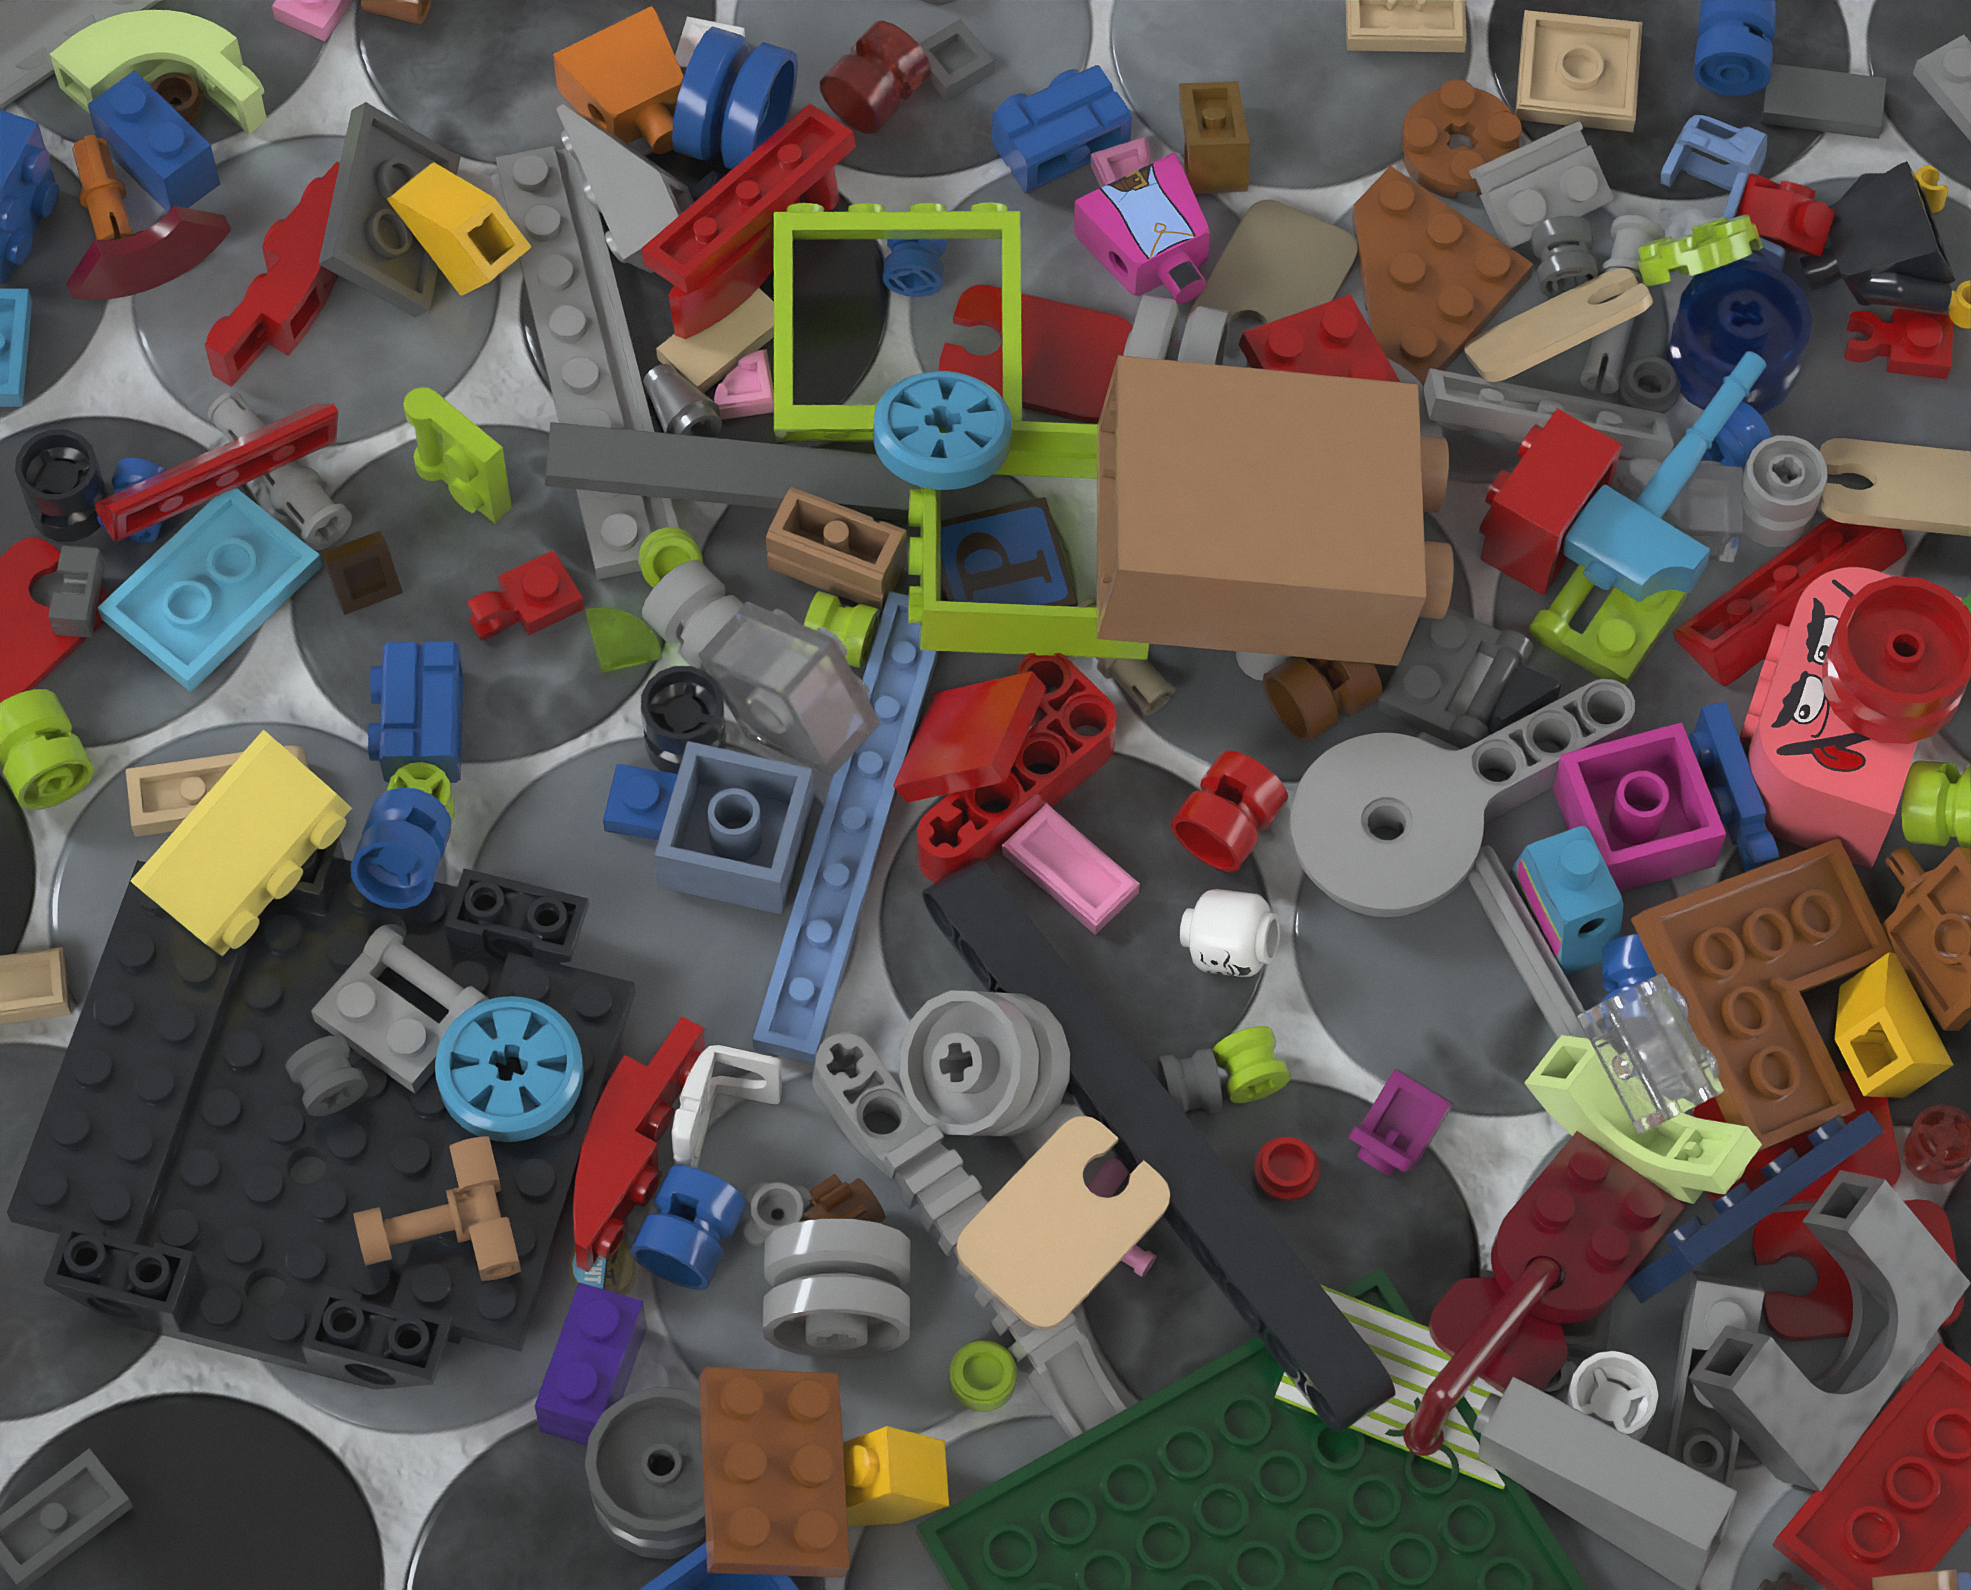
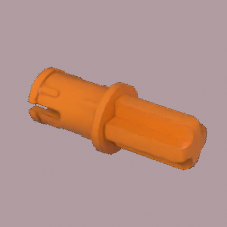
[72,135,134,240]

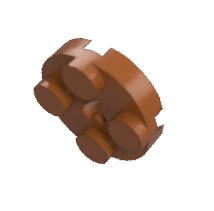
[1401,79,1522,198]

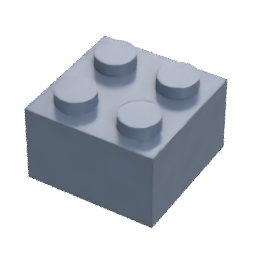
[654,741,814,915]

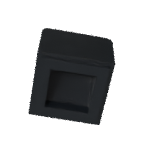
[1489,665,1561,736]

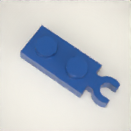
[1689,701,1779,872]

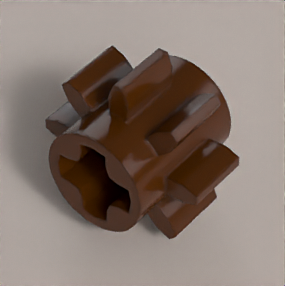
[803,1174,886,1223]

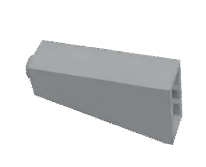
[1474,1377,1737,1590]

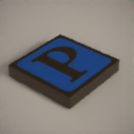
[941,497,1078,607]

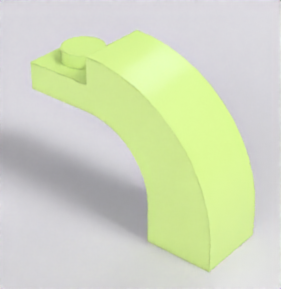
[50,10,267,135]
[1524,1035,1762,1204]

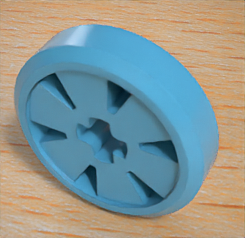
[873,371,1012,490]
[435,996,584,1142]

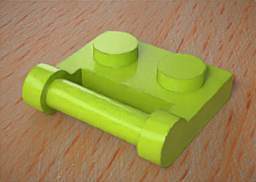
[403,387,512,524]
[1529,565,1688,687]

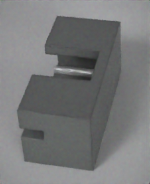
[48,545,105,638]

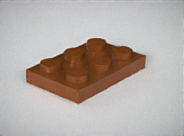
[699,1367,850,1578]

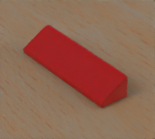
[95,404,339,541]
[1673,518,1906,687]

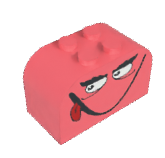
[1739,567,1962,869]

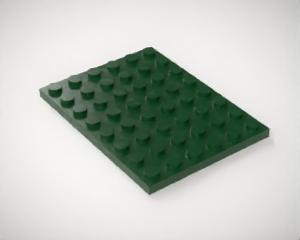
[916,1268,1589,1590]

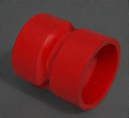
[1170,750,1289,873]

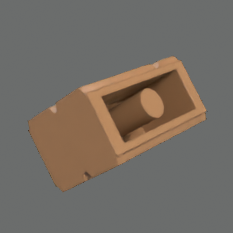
[766,487,907,612]

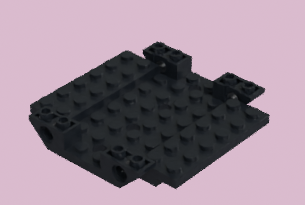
[7,837,636,1390]

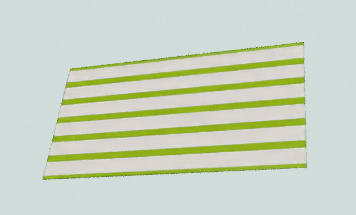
[1274,1284,1505,1490]

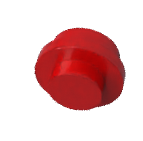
[1254,1137,1320,1202]

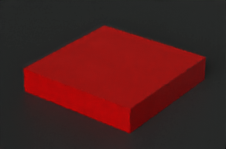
[893,671,1046,803]

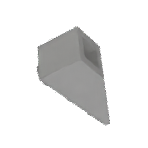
[556,104,694,273]
[1665,1270,1764,1488]

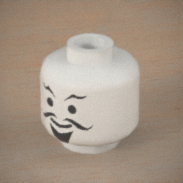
[1180,889,1280,977]

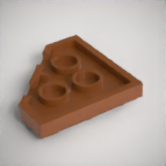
[1352,165,1534,386]

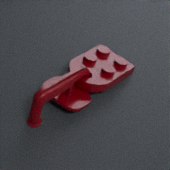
[1403,1131,1686,1456]

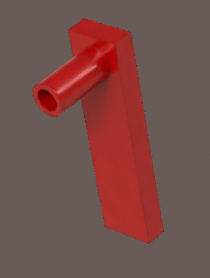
[641,103,856,294]

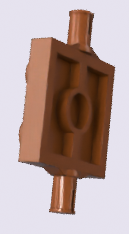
[1881,847,1971,1031]

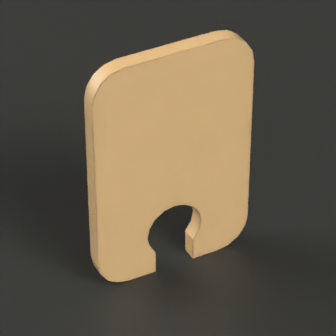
[1464,268,1653,382]
[1820,438,1971,536]
[956,1116,1170,1330]

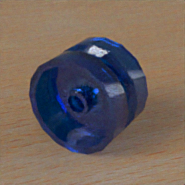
[1666,259,1813,415]

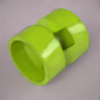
[0,689,95,810]
[1901,760,1971,847]

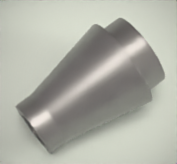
[643,364,722,438]

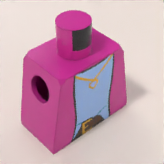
[1073,153,1210,304]

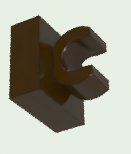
[321,530,403,615]

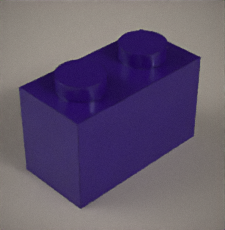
[534,1282,647,1445]

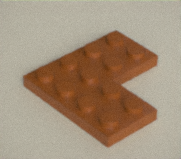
[1631,838,1894,1154]

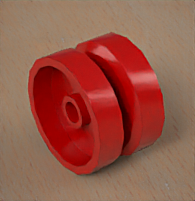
[1822,576,1971,744]

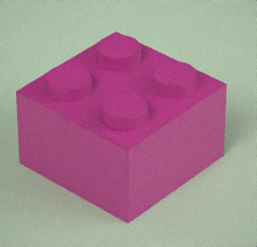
[1552,722,1726,892]

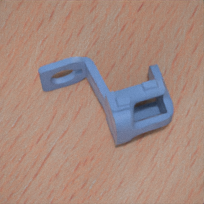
[1661,115,1785,276]

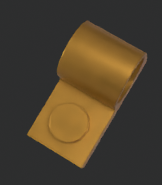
[1179,81,1250,194]

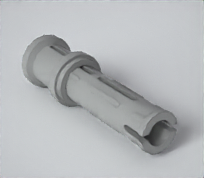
[1580,215,1665,394]
[208,391,352,551]

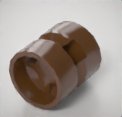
[1263,656,1383,744]

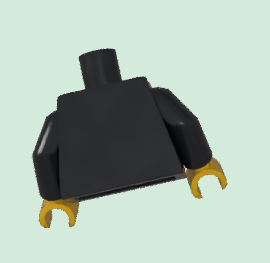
[1800,161,1971,329]

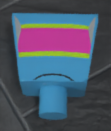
[1509,826,1624,976]

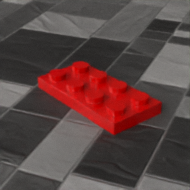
[1772,1343,1971,1590]

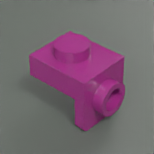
[1348,1069,1454,1176]

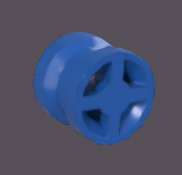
[1703,401,1772,479]

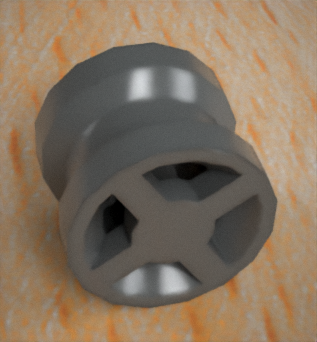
[285,1035,368,1117]
[1157,1048,1222,1115]

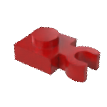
[1844,308,1954,379]

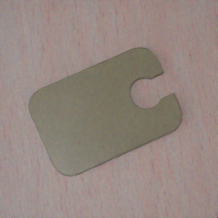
[1187,199,1358,368]

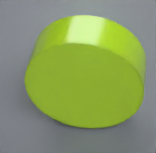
[638,527,703,588]
[950,1340,1017,1412]

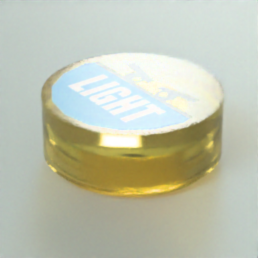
[569,1241,636,1296]

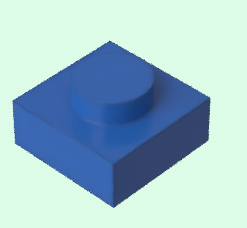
[603,764,678,840]

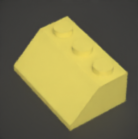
[131,730,352,957]

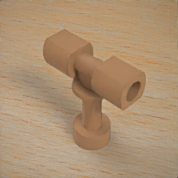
[353,1136,521,1281]

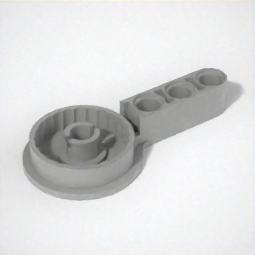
[1290,679,1635,917]

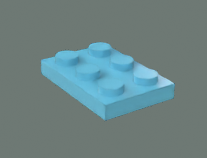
[97,488,322,692]

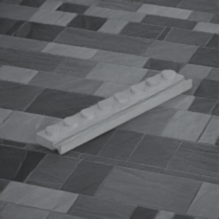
[496,146,679,580]

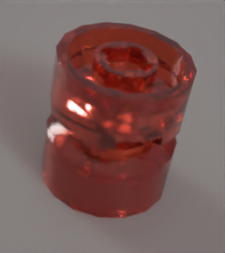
[819,21,931,134]

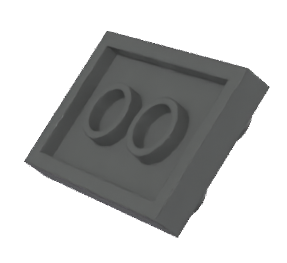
[319,102,461,317]

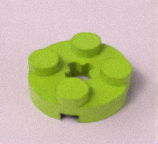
[1637,214,1762,286]

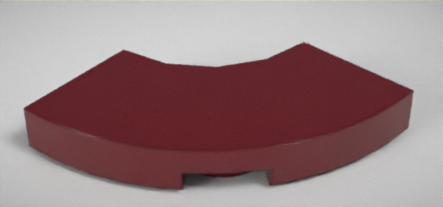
[66,206,231,300]

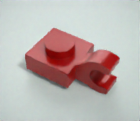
[467,550,583,640]

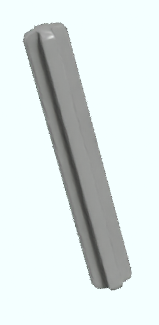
[1466,845,1603,1041]

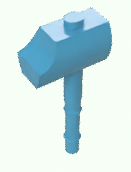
[1563,351,1767,602]

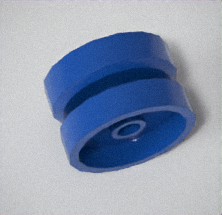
[672,26,798,170]

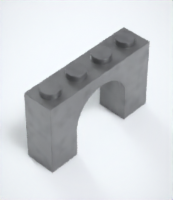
[1688,1170,1971,1492]

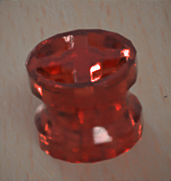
[1903,1104,1971,1185]

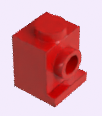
[1735,173,1836,257]

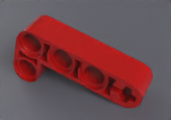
[917,653,1117,883]

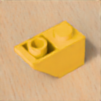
[387,162,532,296]
[1835,952,1954,1098]
[843,1426,949,1527]

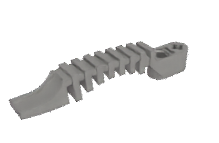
[812,1033,1127,1439]

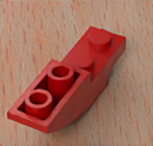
[204,161,340,387]
[573,1016,705,1272]

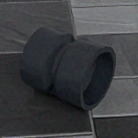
[15,429,108,541]
[641,666,727,774]

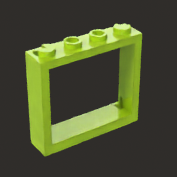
[774,203,1022,443]
[908,421,1149,660]

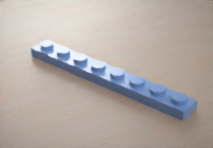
[753,591,940,1064]

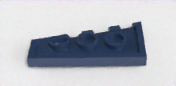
[1627,1110,1884,1304]

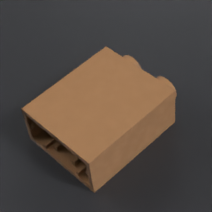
[1097,355,1454,666]

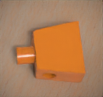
[553,6,684,154]

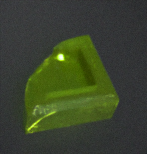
[585,607,662,673]

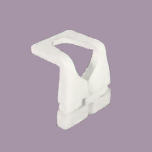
[672,1045,782,1168]

